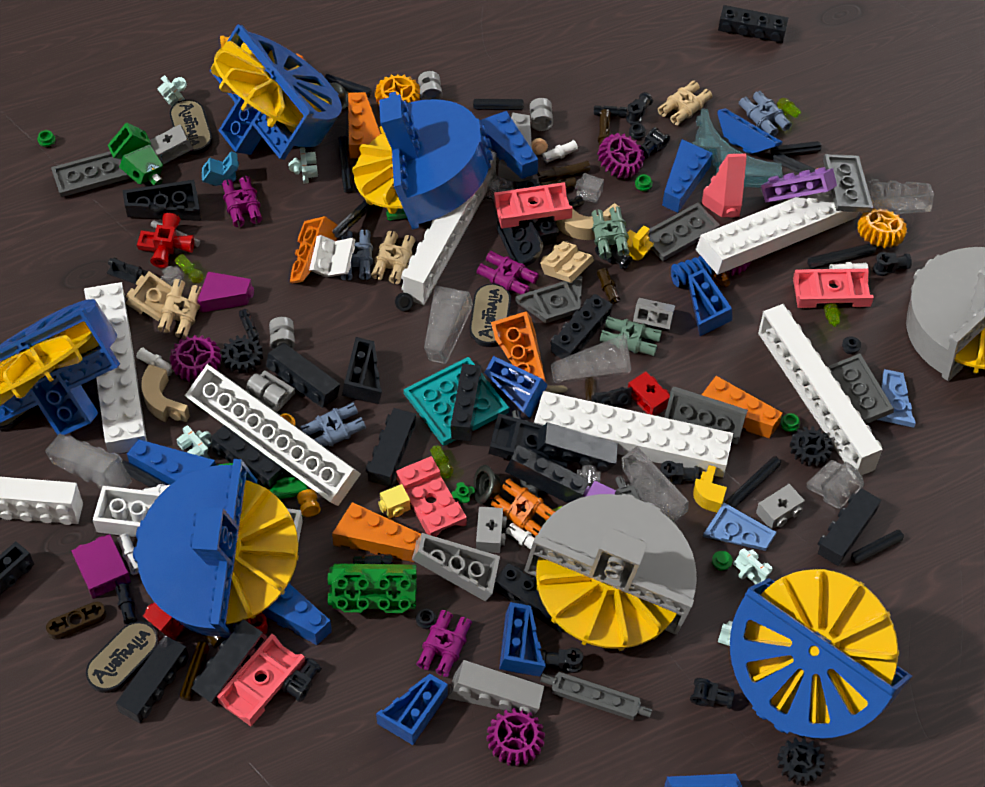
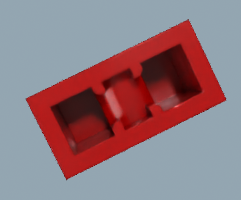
[628,371,670,416]
[143,602,185,640]

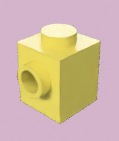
[378,484,411,518]

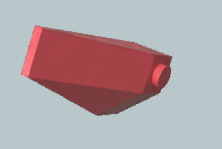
[702,154,747,218]

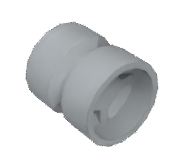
[418,71,442,100]
[530,98,553,131]
[269,317,295,349]

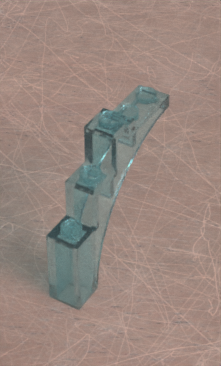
[691,109,783,188]

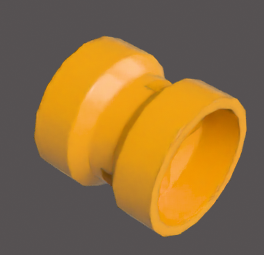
[297,489,321,517]

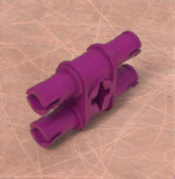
[222,176,262,227]
[476,251,539,295]
[416,610,472,677]

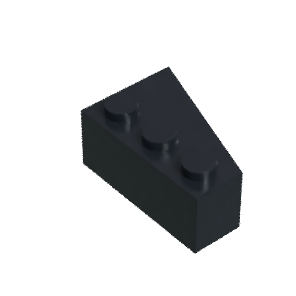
[342,337,382,404]

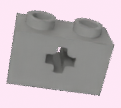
[150,125,193,164]
[633,298,675,329]
[756,484,805,529]
[476,507,507,553]

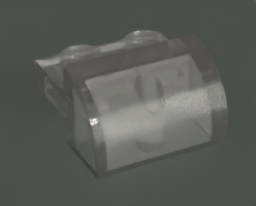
[807,460,864,509]

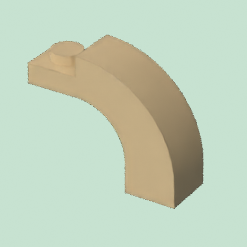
[556,203,619,240]
[142,364,190,422]

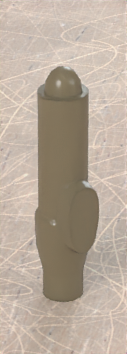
[545,385,568,393]

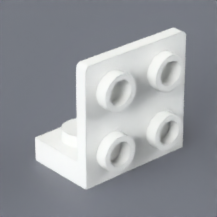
[309,235,355,277]

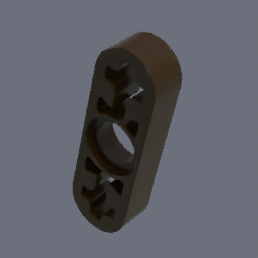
[46,602,106,640]

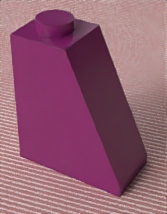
[197,272,254,312]

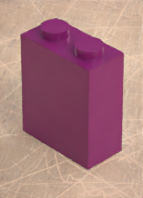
[71,534,131,599]

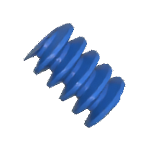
[671,256,713,287]

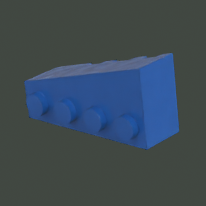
[480,111,538,179]
[662,139,713,213]
[127,440,216,485]
[261,584,332,645]

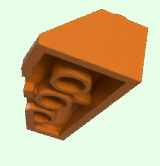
[290,216,339,284]
[491,311,546,382]

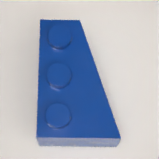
[688,268,732,336]
[484,356,548,418]
[376,674,448,745]

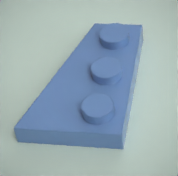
[877,369,916,427]
[703,503,776,551]

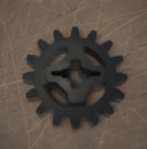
[221,335,263,374]
[789,426,833,467]
[777,737,825,785]

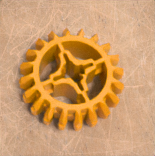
[375,74,420,106]
[857,208,907,248]

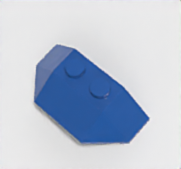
[717,108,783,154]

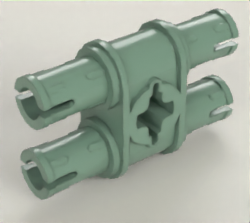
[591,206,630,259]
[600,316,662,356]

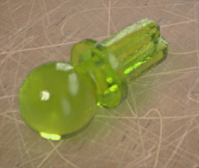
[777,98,801,118]
[175,254,204,283]
[824,303,840,327]
[430,445,453,478]

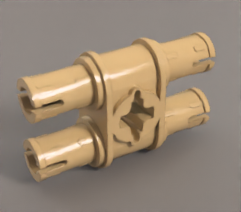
[658,81,713,125]
[371,231,416,284]
[157,279,202,339]

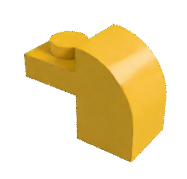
[622,226,654,260]
[693,465,727,513]

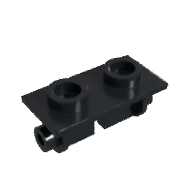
[107,257,148,284]
[591,387,632,407]

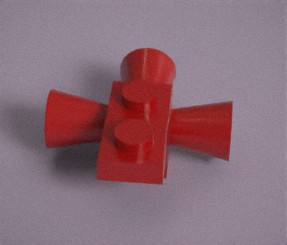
[137,213,195,268]

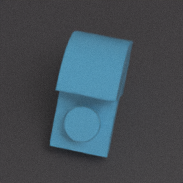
[202,151,239,186]

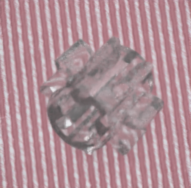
[161,266,184,287]
[577,465,601,488]

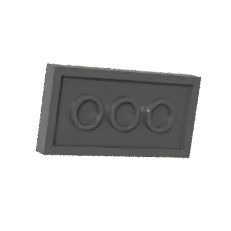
[51,152,130,197]
[823,154,873,213]
[649,203,720,261]
[827,354,894,424]
[664,386,748,444]

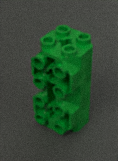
[328,564,417,613]

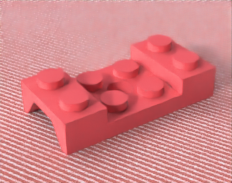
[494,182,573,229]
[793,269,874,308]
[396,456,467,537]
[217,634,305,726]

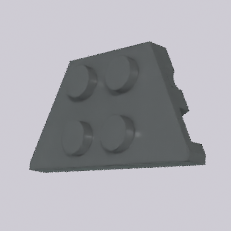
[516,276,582,323]

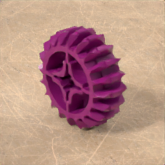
[597,133,645,179]
[170,334,222,382]
[487,708,545,767]

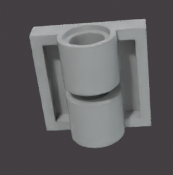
[246,370,295,413]

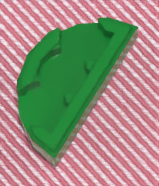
[270,477,308,499]

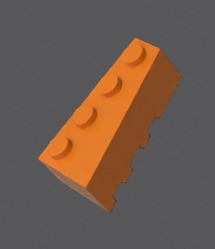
[348,92,380,158]
[702,376,783,439]
[332,502,421,562]

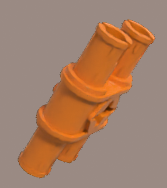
[491,478,556,537]

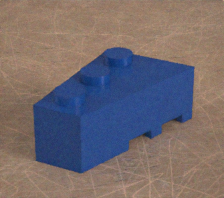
[499,602,545,677]
[664,774,742,787]

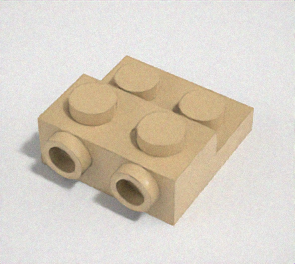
[540,241,594,283]
[126,271,172,321]

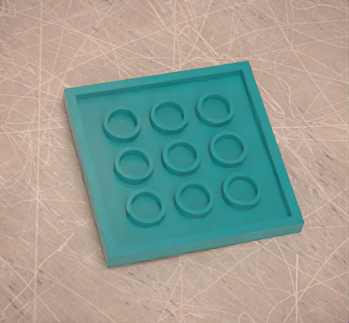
[403,357,509,446]

